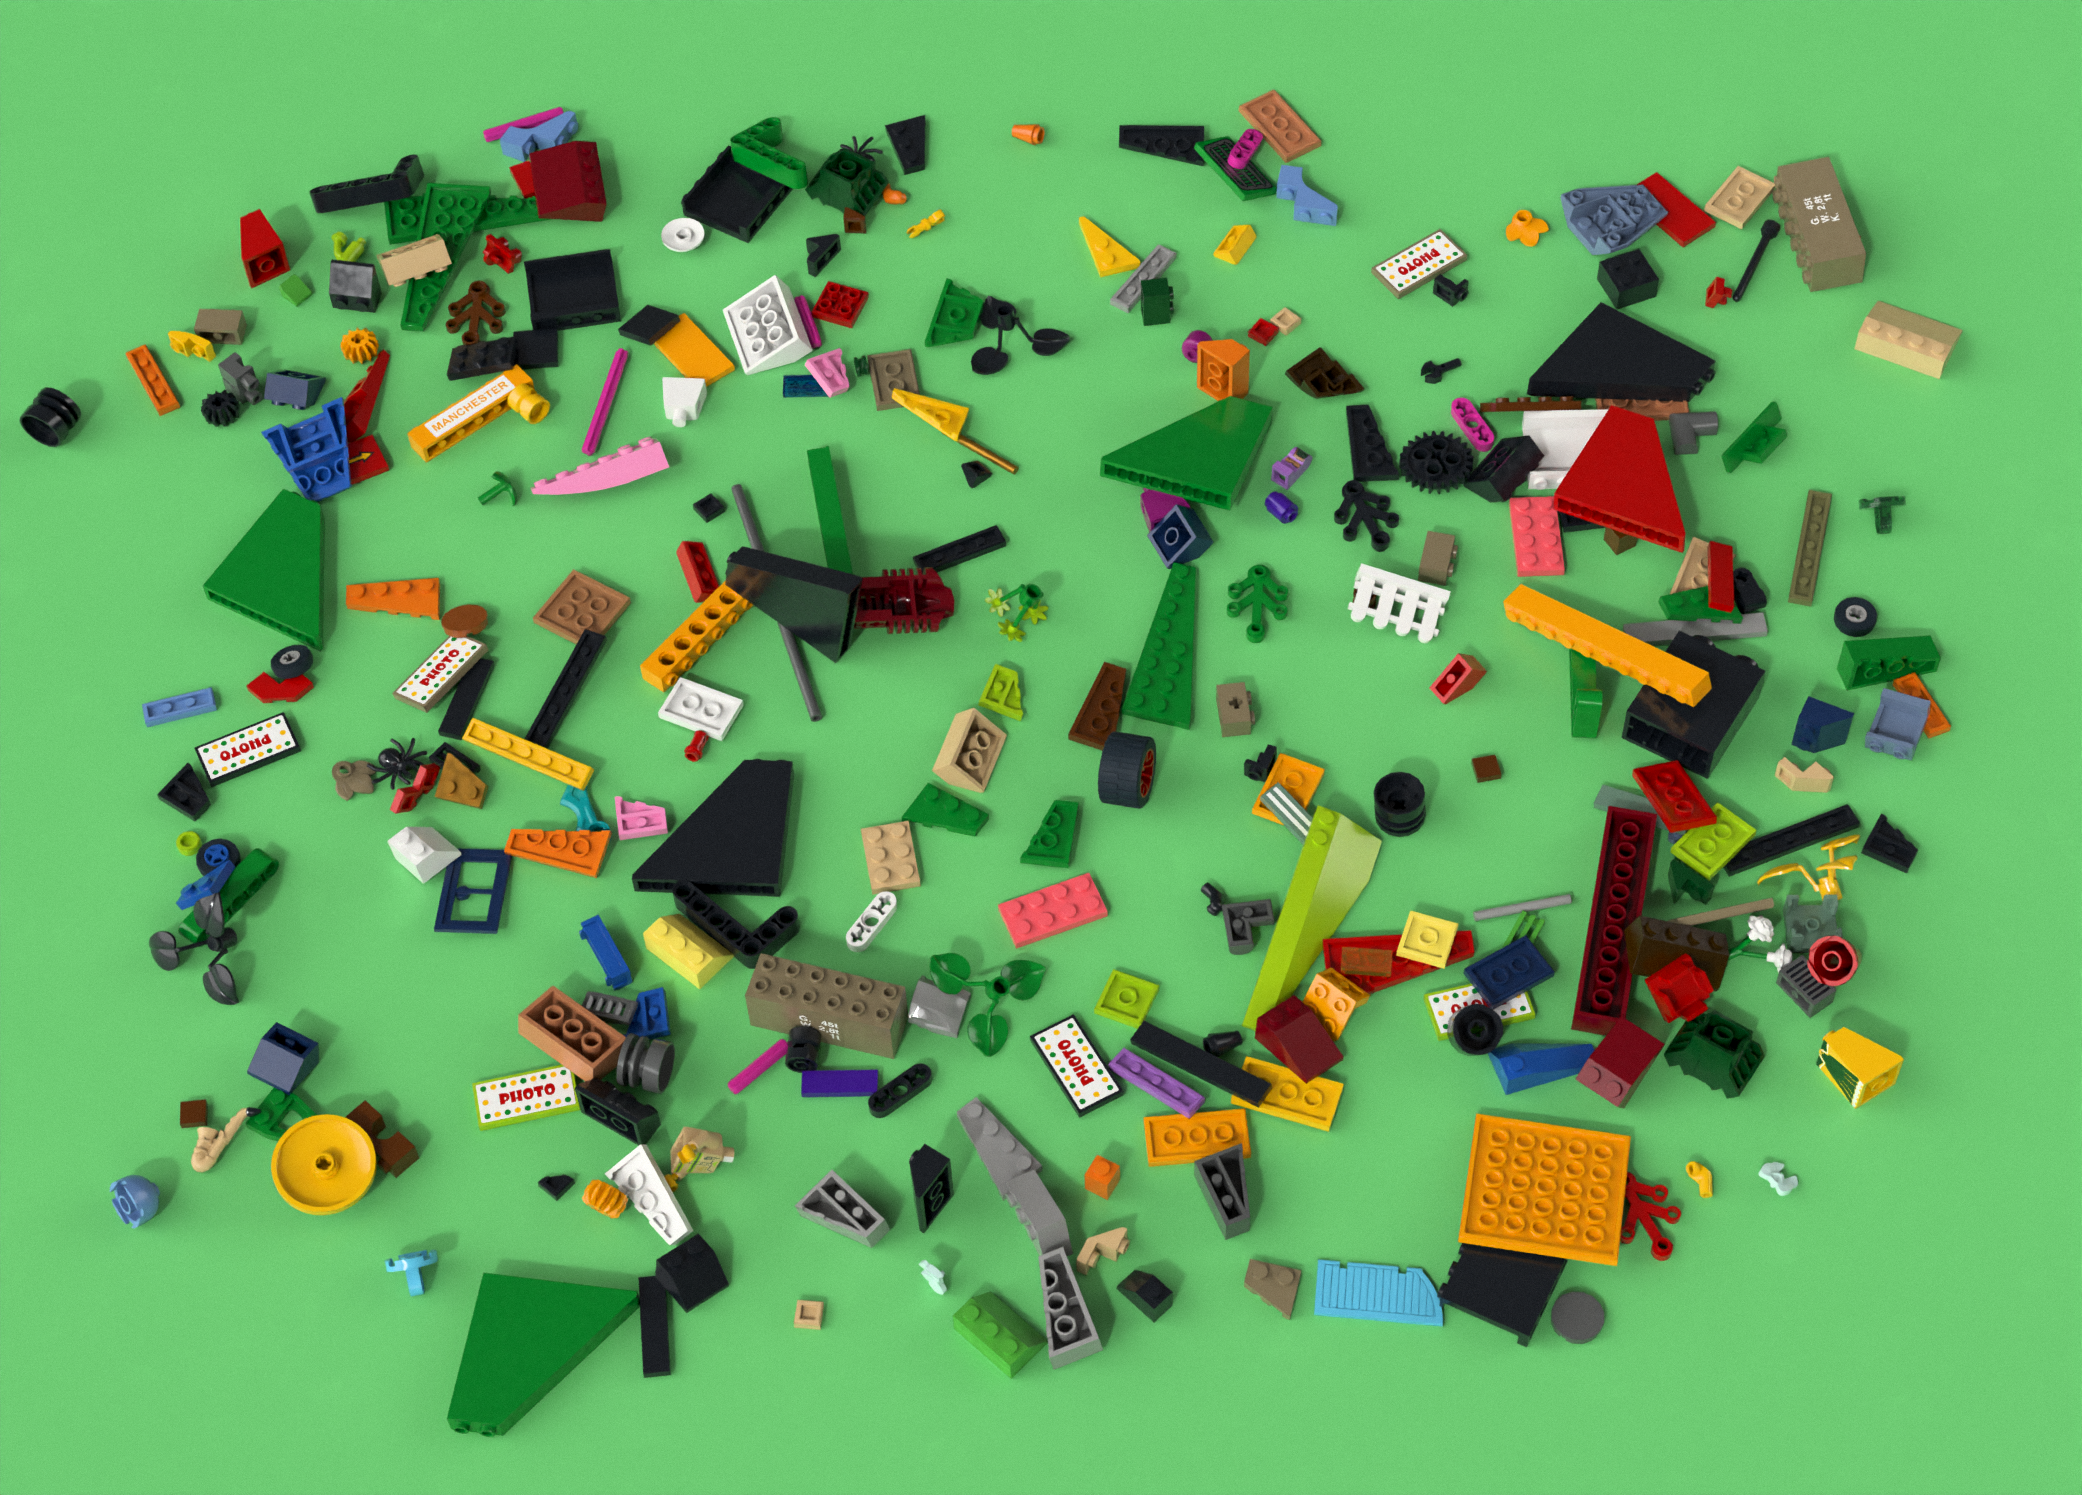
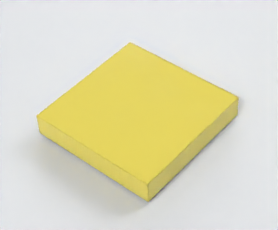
[1396,910,1458,969]

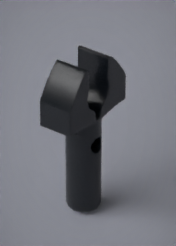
[1421,358,1461,384]

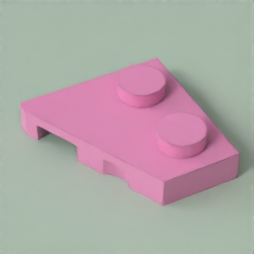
[805,348,849,398]
[615,796,668,840]

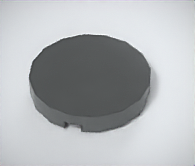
[1551,1292,1604,1344]

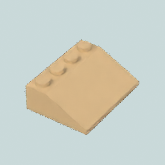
[1855,301,1963,379]

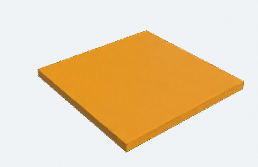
[1458,1113,1631,1266]

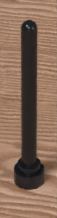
[1732,220,1780,302]

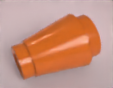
[1012,124,1045,145]

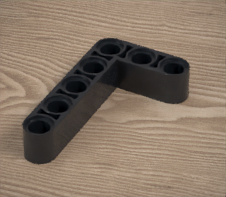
[309,154,424,213]
[672,880,800,969]

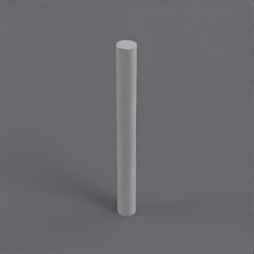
[1473,894,1572,921]

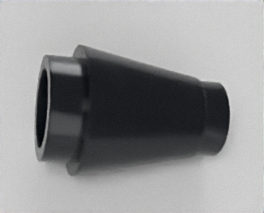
[1203,1030,1242,1057]

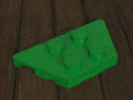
[925,278,984,347]

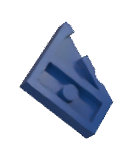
[176,860,235,910]
[623,987,671,1040]

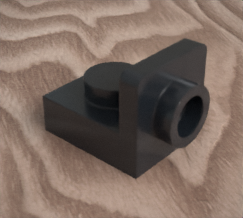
[1433,274,1469,307]
[1244,744,1277,782]

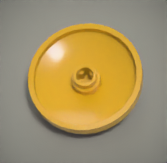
[271,1114,377,1215]

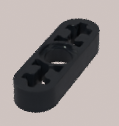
[868,1063,932,1118]

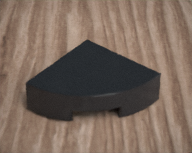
[537,1175,575,1201]

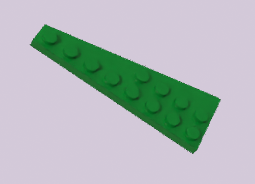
[400,183,491,331]
[384,193,551,245]
[1122,562,1196,730]

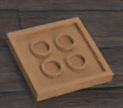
[533,569,631,644]

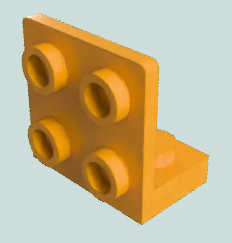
[1303,968,1371,1041]

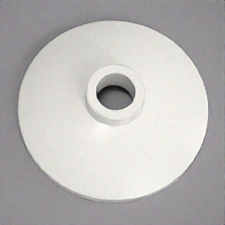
[661,218,705,252]

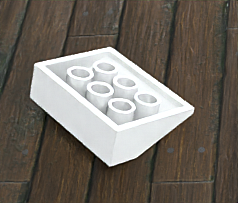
[723,275,813,375]

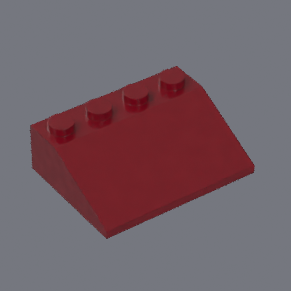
[529,141,607,222]

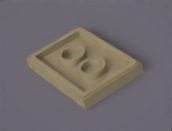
[867,349,920,411]

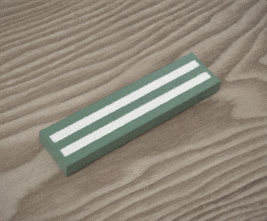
[1259,782,1312,844]

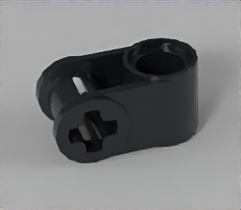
[1733,568,1767,614]

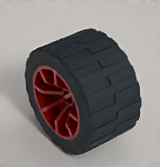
[1098,731,1156,809]

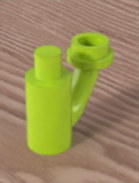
[331,231,366,262]

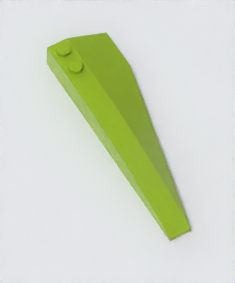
[1242,805,1382,1031]

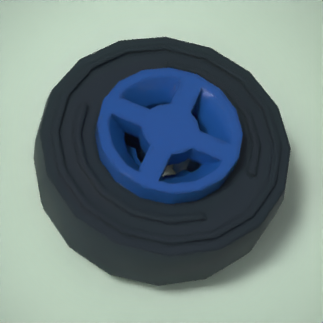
[196,838,241,876]

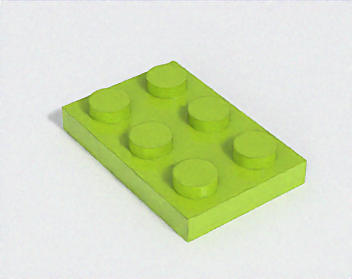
[1670,802,1756,881]

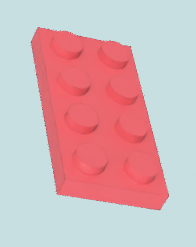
[1509,496,1565,577]
[998,873,1108,949]

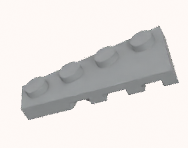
[957,1097,1042,1201]

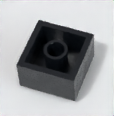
[1597,249,1659,310]

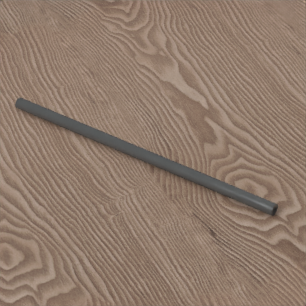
[731,484,822,722]

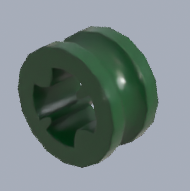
[854,355,869,377]

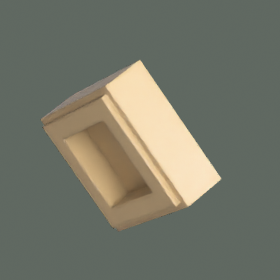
[1270,307,1301,336]
[794,1300,824,1330]

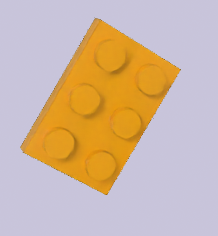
[1252,753,1325,825]

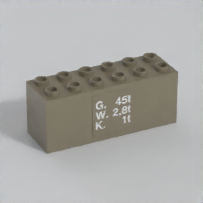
[1772,157,1866,292]
[745,953,908,1059]

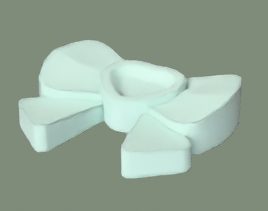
[1758,1162,1798,1196]
[919,1260,947,1295]

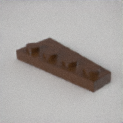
[1480,396,1581,412]
[1068,662,1126,751]

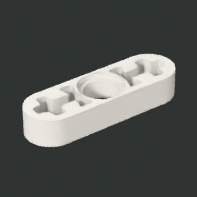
[846,891,897,952]

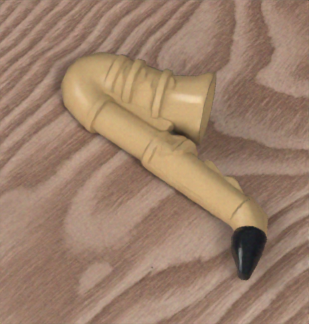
[191,1107,262,1173]

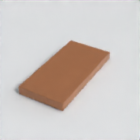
[1239,89,1321,163]
[1595,398,1689,421]

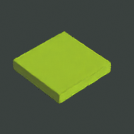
[1094,969,1159,1029]

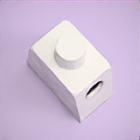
[662,377,707,427]

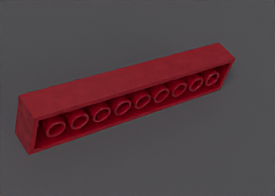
[1571,806,1657,1036]

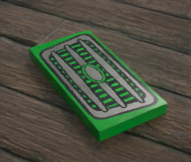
[1194,136,1277,201]

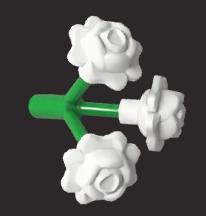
[1728,915,1793,973]

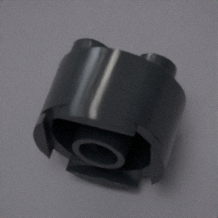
[1447,1004,1503,1056]

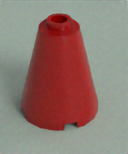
[1807,935,1862,986]

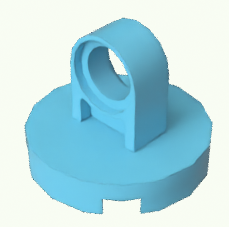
[385,1250,438,1297]

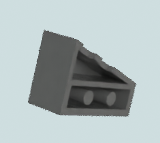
[1194,1143,1250,1240]

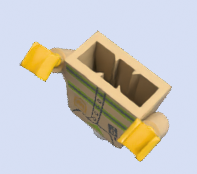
[664,1127,734,1192]

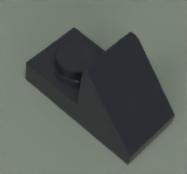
[806,234,841,277]

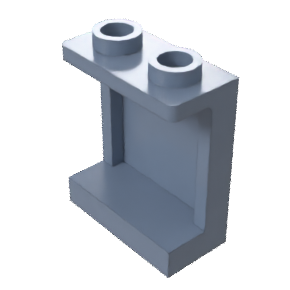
[1865,688,1931,761]

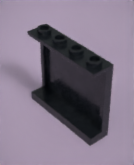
[681,145,793,243]
[524,249,621,331]
[1437,1243,1568,1347]

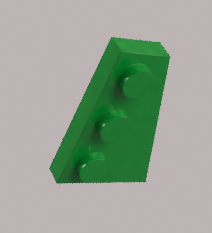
[902,783,989,837]
[1020,800,1079,868]

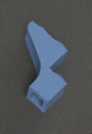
[500,111,578,162]
[1277,165,1338,226]

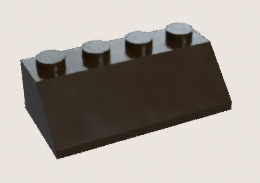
[1624,915,1729,991]

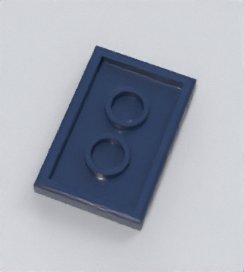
[1463,935,1555,1010]

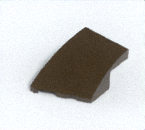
[1285,347,1364,399]

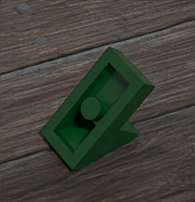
[1668,859,1715,905]

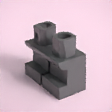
[218,352,263,405]

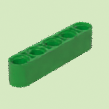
[178,848,279,947]

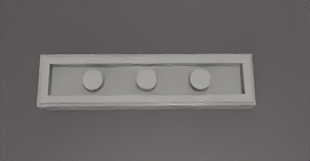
[1110,244,1177,313]

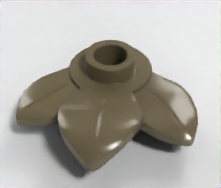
[332,760,377,801]

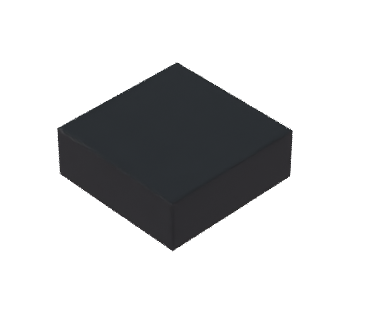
[693,493,725,523]

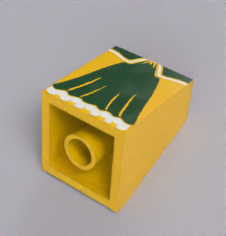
[1816,1027,1904,1109]

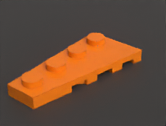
[346,578,440,620]
[504,829,612,878]

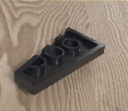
[1346,405,1399,482]

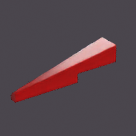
[344,349,390,443]

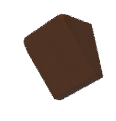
[843,207,867,234]

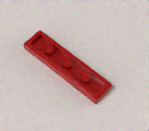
[1707,541,1734,613]

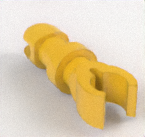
[906,209,945,238]

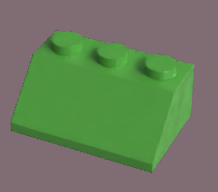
[953,1291,1048,1379]

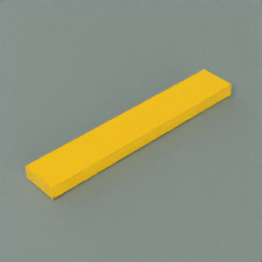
[462,718,594,791]

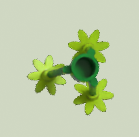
[985,584,1048,642]

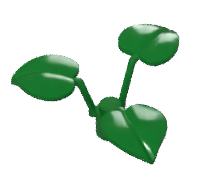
[929,953,1046,1057]

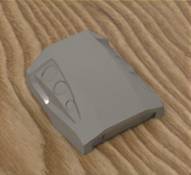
[908,975,971,1038]

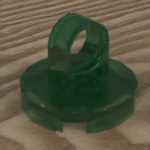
[1858,496,1906,534]

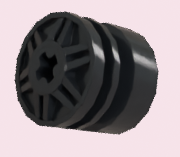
[20,387,81,447]
[1373,772,1426,837]

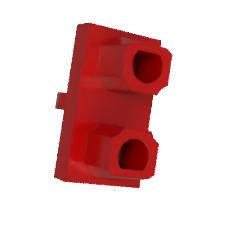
[483,234,522,274]

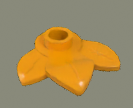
[1506,210,1549,247]

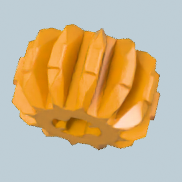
[340,327,379,364]
[582,1179,628,1218]

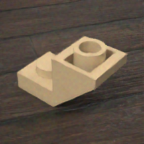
[1775,757,1834,793]
[1076,1227,1130,1275]

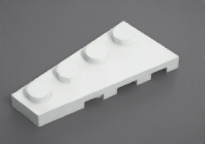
[605,1144,693,1245]

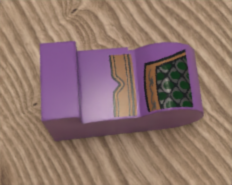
[1271,447,1312,490]

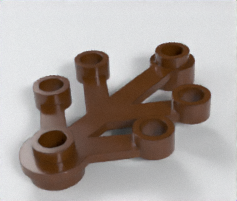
[446,280,506,346]

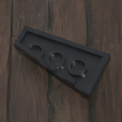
[1119,125,1204,166]

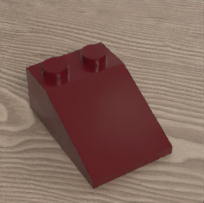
[1255,995,1344,1084]
[1575,1016,1665,1109]

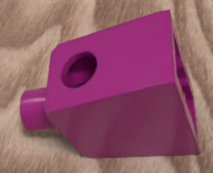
[1140,488,1190,533]

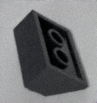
[1463,435,1544,503]
[575,1078,661,1146]
[909,1144,954,1233]

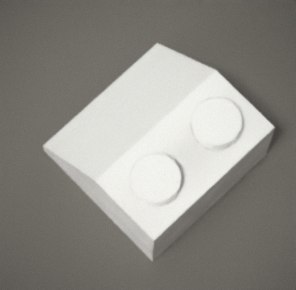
[387,827,462,884]

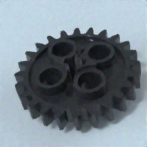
[1399,431,1474,494]

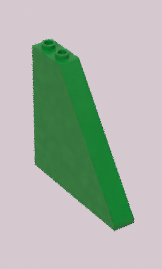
[1100,396,1273,511]
[203,489,325,652]
[447,1273,640,1437]

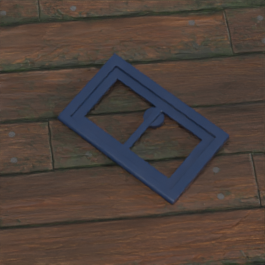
[434,848,512,934]

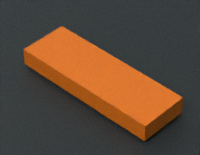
[1893,672,1951,739]

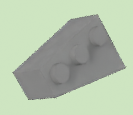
[795,1170,890,1248]
[1005,1170,1073,1256]

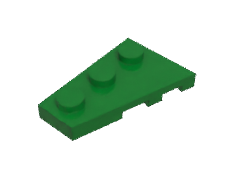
[1658,586,1743,624]

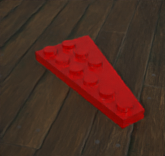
[1322,930,1474,994]

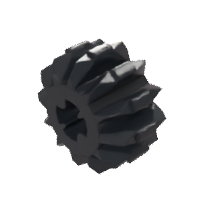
[201,390,240,427]

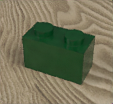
[1141,278,1174,326]

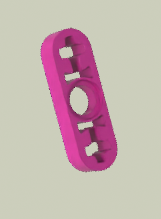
[1227,129,1263,169]
[1451,398,1494,452]

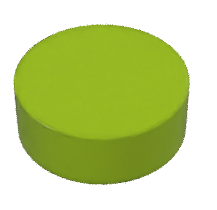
[176,831,202,856]

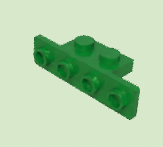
[1721,402,1787,473]

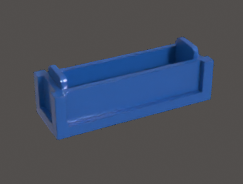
[579,915,633,991]

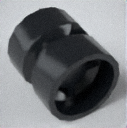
[785,1026,821,1073]

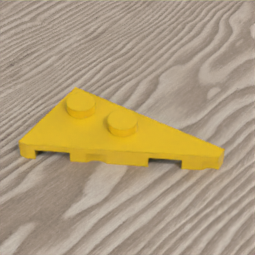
[1079,216,1140,278]
[892,388,969,441]

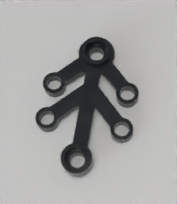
[1334,480,1399,552]

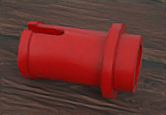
[684,731,709,762]

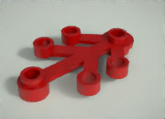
[1620,1172,1681,1261]

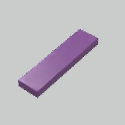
[1108,1048,1205,1119]

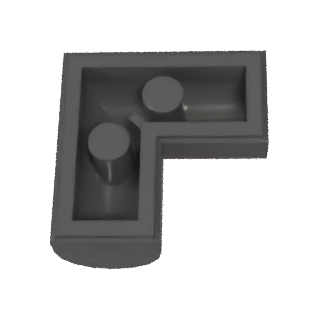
[1668,411,1718,455]
[1222,899,1274,955]

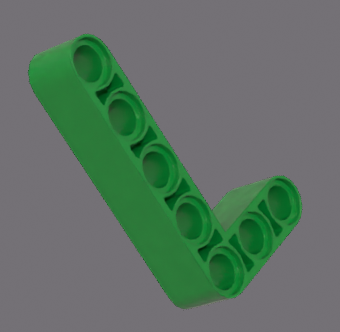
[730,117,808,189]
[1569,648,1603,738]

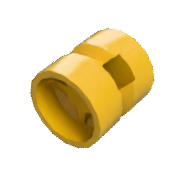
[507,383,550,424]

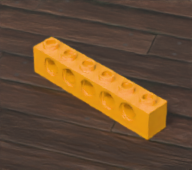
[640,580,753,692]

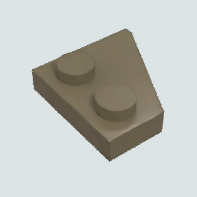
[1244,1259,1301,1320]

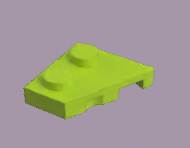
[978,664,1023,721]

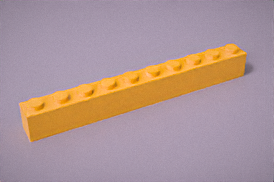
[1503,584,1712,707]

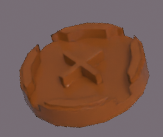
[441,604,488,638]

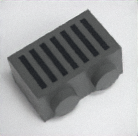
[1776,955,1836,1018]

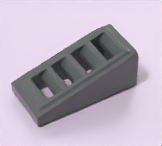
[582,991,638,1025]

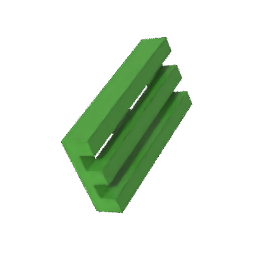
[1502,910,1545,948]

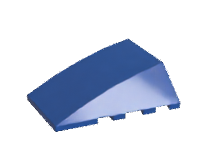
[261,397,352,502]

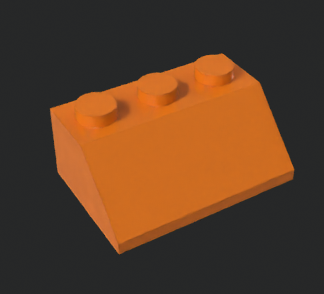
[1197,339,1250,401]

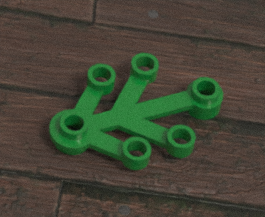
[1227,565,1288,643]

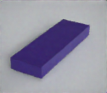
[801,1070,878,1097]

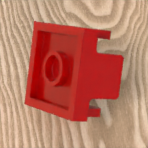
[1645,953,1714,1023]

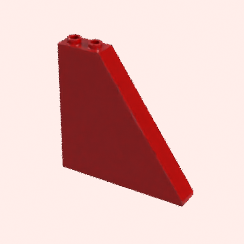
[1553,405,1686,553]

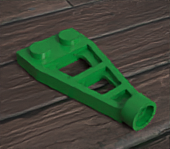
[246,1088,317,1141]

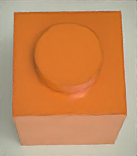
[1085,1155,1120,1200]

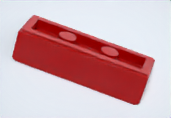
[676,541,719,603]

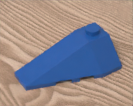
[1488,1043,1594,1095]

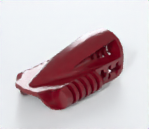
[854,567,954,634]

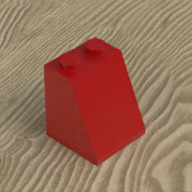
[240,209,290,289]

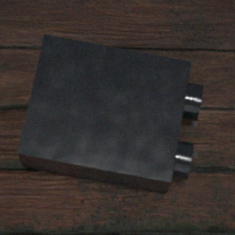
[1622,630,1766,779]

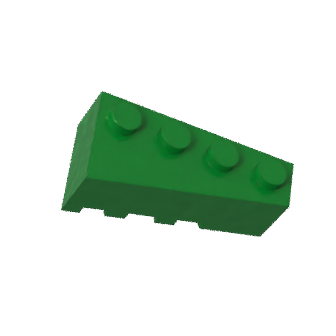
[1837,635,1941,691]

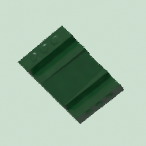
[805,148,889,216]
[1664,1010,1765,1099]

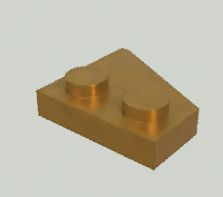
[435,753,489,809]

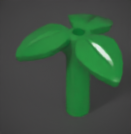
[478,471,517,506]

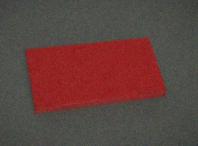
[1637,172,1716,247]
[1632,760,1717,833]

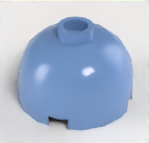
[110,1175,160,1228]

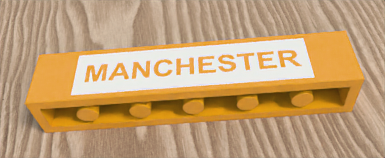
[407,364,535,463]

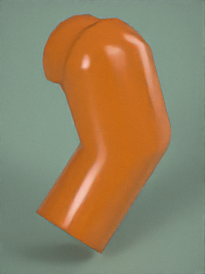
[882,183,907,205]

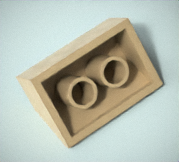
[376,234,452,287]
[932,708,1007,793]

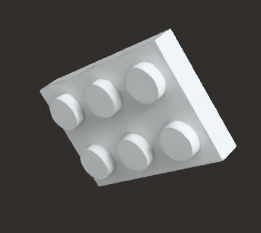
[658,677,744,741]

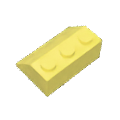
[643,914,734,989]

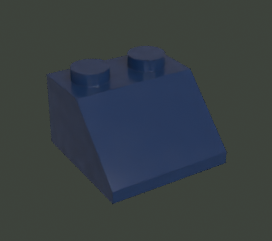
[264,369,326,410]
[1147,504,1214,569]
[1791,696,1854,753]

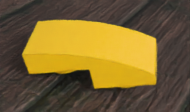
[168,331,216,362]

